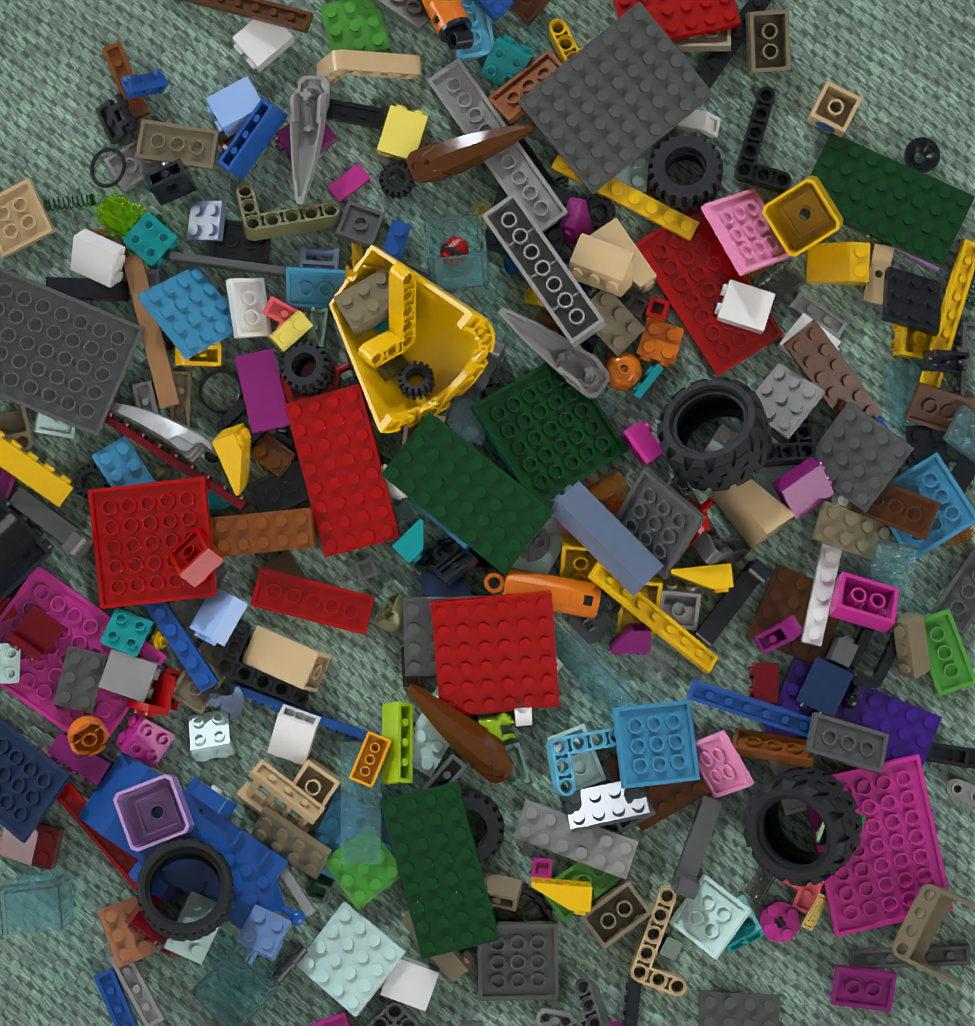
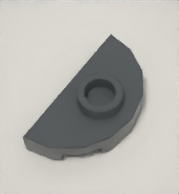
[527,528,550,562]

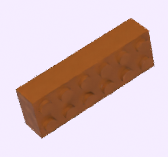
[210,508,317,556]

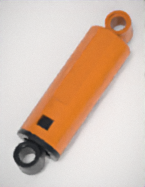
[421,0,474,50]
[483,568,622,620]

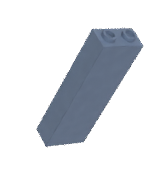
[550,481,664,596]

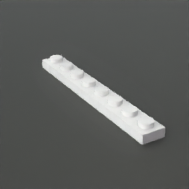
[800,490,852,647]

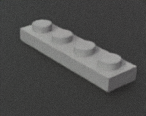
[109,956,165,1026]

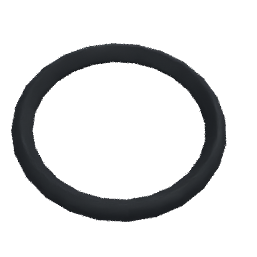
[90,147,126,188]

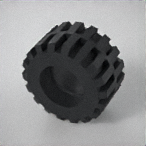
[281,342,335,396]

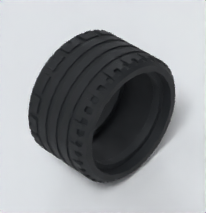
[136,838,234,942]

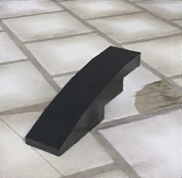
[46,277,129,301]
[927,742,975,769]

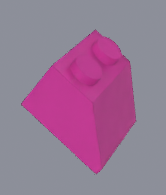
[621,420,663,467]

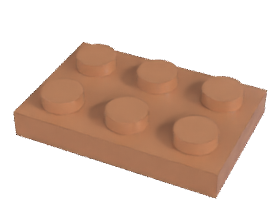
[97,896,156,968]

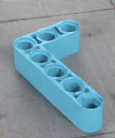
[546,727,616,796]

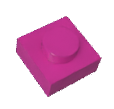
[531,857,553,878]

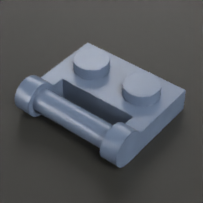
[299,245,340,270]

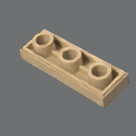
[862,243,894,305]

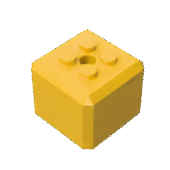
[762,176,843,257]

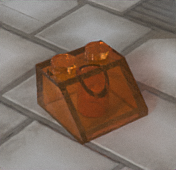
[586,471,630,516]

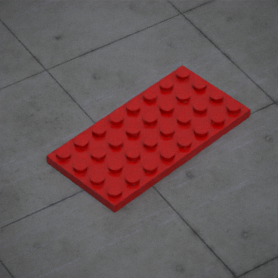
[635,206,784,377]
[284,384,401,557]

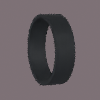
[199,369,243,413]

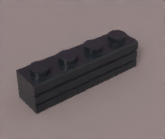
[621,979,642,1026]

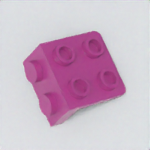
[116,713,175,767]

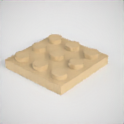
[0,178,56,258]

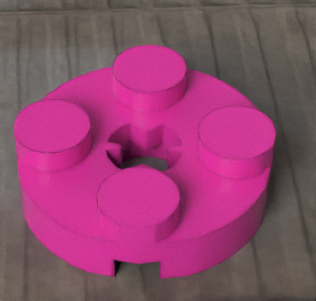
[759,901,800,942]

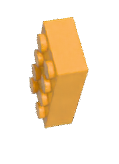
[349,731,392,788]

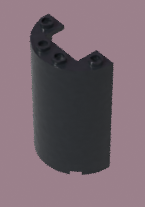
[0,496,54,603]

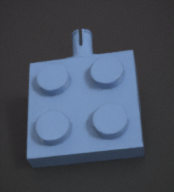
[236,904,292,966]

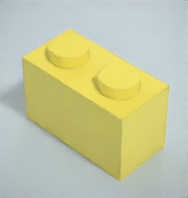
[268,311,313,352]

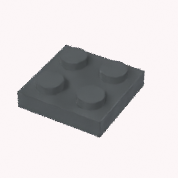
[335,200,385,248]

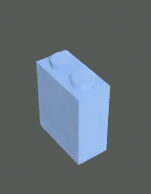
[206,76,260,137]
[189,589,248,646]

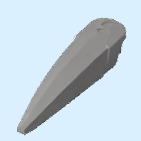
[289,76,331,204]
[498,307,610,399]
[110,402,218,462]

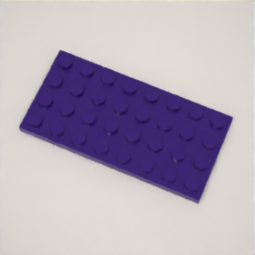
[764,658,942,768]

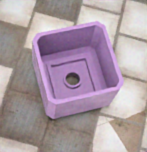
[113,774,195,852]

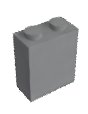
[98,649,161,703]

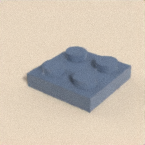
[187,201,227,242]

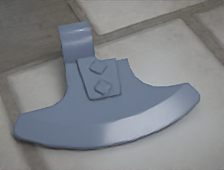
[209,687,244,721]

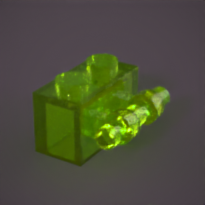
[96,193,149,237]

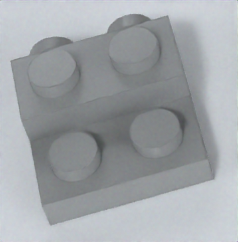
[660,582,701,631]

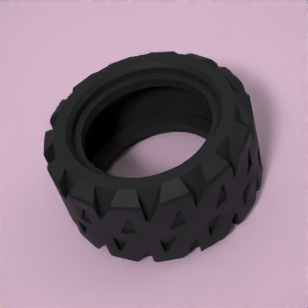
[657,377,773,492]
[743,767,862,886]

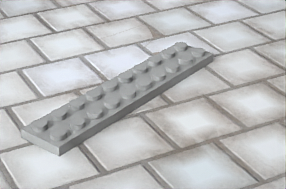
[427,58,568,232]

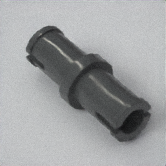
[273,943,308,983]

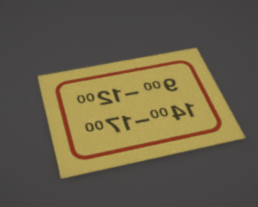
[801,893,827,931]

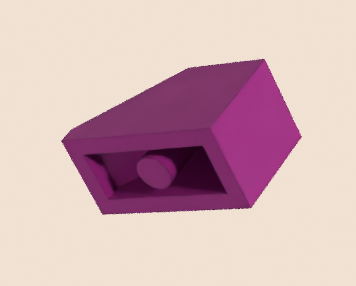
[560,197,594,245]
[753,615,804,655]

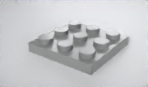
[755,363,825,439]

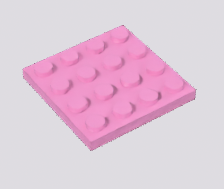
[701,188,791,276]

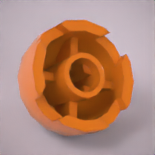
[604,352,642,391]
[67,716,110,757]

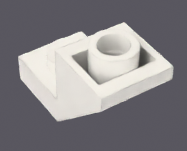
[676,110,721,138]

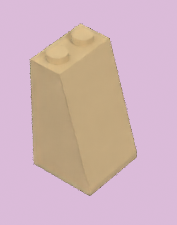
[589,218,657,294]
[708,479,795,548]
[242,625,332,692]

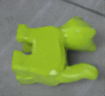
[478,711,516,742]

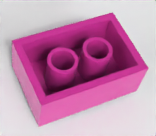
[829,572,899,633]

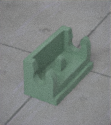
[306,307,330,350]
[504,741,530,786]

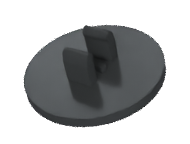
[569,612,608,644]

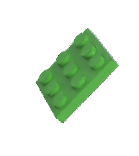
[320,0,390,52]
[325,824,400,910]

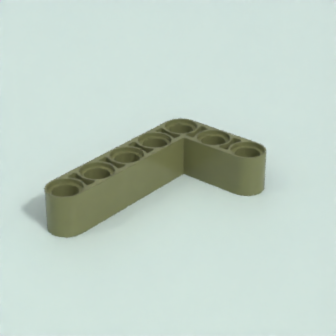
[236,183,339,241]

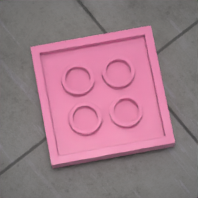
[695,730,755,799]

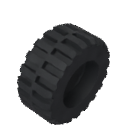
[648,133,723,213]
[461,789,504,865]

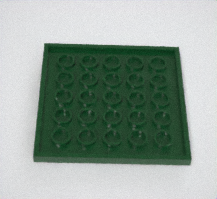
[470,363,628,503]

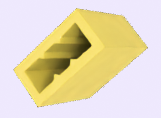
[377,105,429,163]

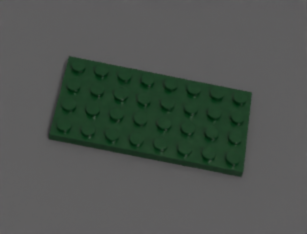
[810,133,975,268]
[381,412,555,575]
[380,781,501,959]

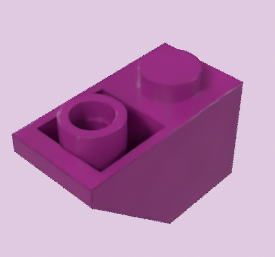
[609,623,651,656]

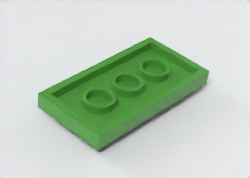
[924,608,975,696]
[543,861,622,922]

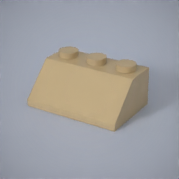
[569,233,635,297]

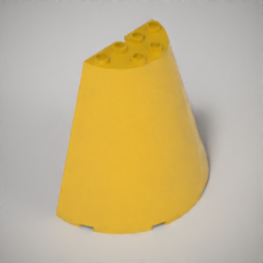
[329,245,495,433]

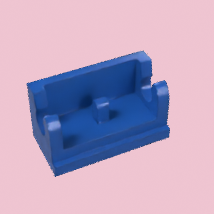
[120,68,169,99]

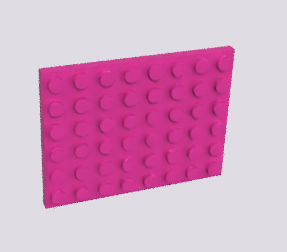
[0,566,168,744]
[806,754,953,937]

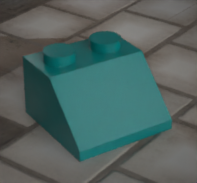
[392,518,424,564]

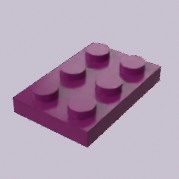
[830,964,897,1012]

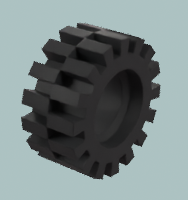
[379,161,415,199]
[586,195,616,232]
[397,361,435,400]
[73,464,110,499]

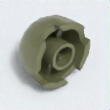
[374,592,404,633]

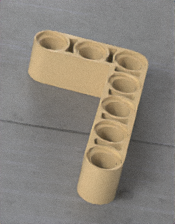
[316,50,422,85]
[629,885,687,996]

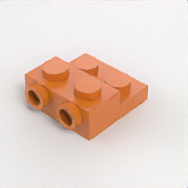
[635,317,685,369]

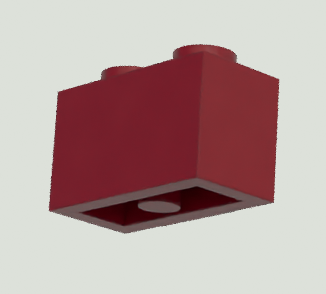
[748,662,778,703]

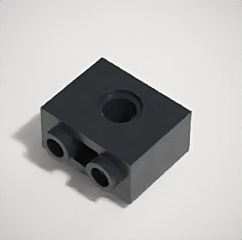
[145,158,197,206]

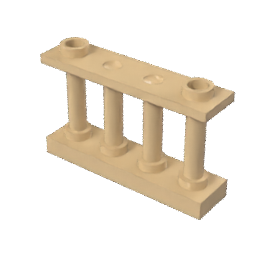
[235,759,325,833]

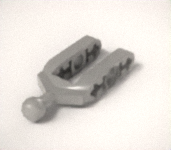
[273,863,317,929]

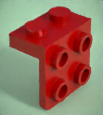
[127,673,176,718]

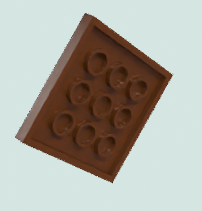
[746,564,840,665]
[603,753,711,831]

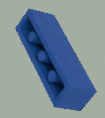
[218,97,288,179]

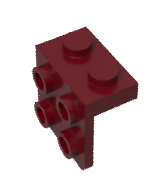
[6,606,65,662]

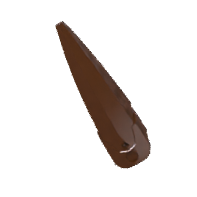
[407,123,535,183]
[407,684,513,783]

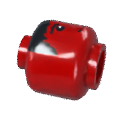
[440,236,469,266]

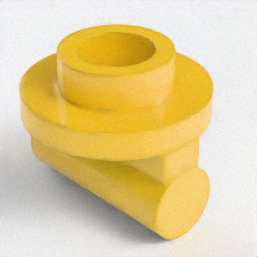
[149,626,168,650]

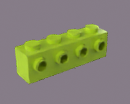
[381,701,413,786]

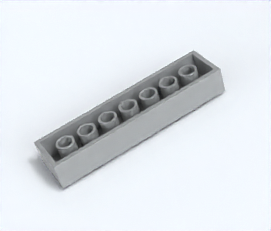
[481,193,606,348]

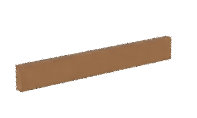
[123,254,181,410]

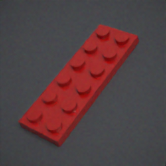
[250,567,375,635]

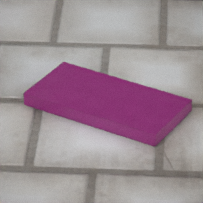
[235,349,291,434]

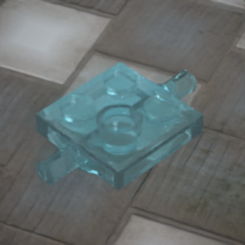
[447,388,486,446]

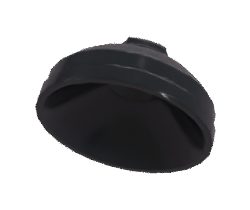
[904,137,940,173]

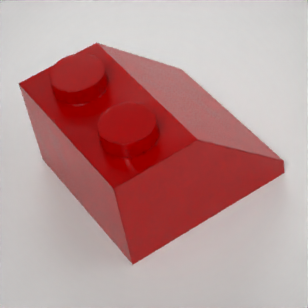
[168,527,224,588]

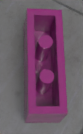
[47,731,114,785]

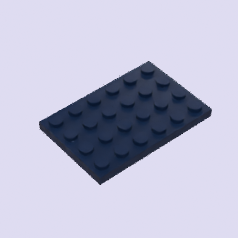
[0,717,73,843]

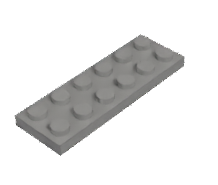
[513,799,640,879]

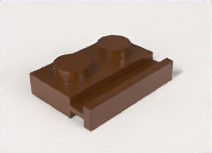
[250,432,297,478]

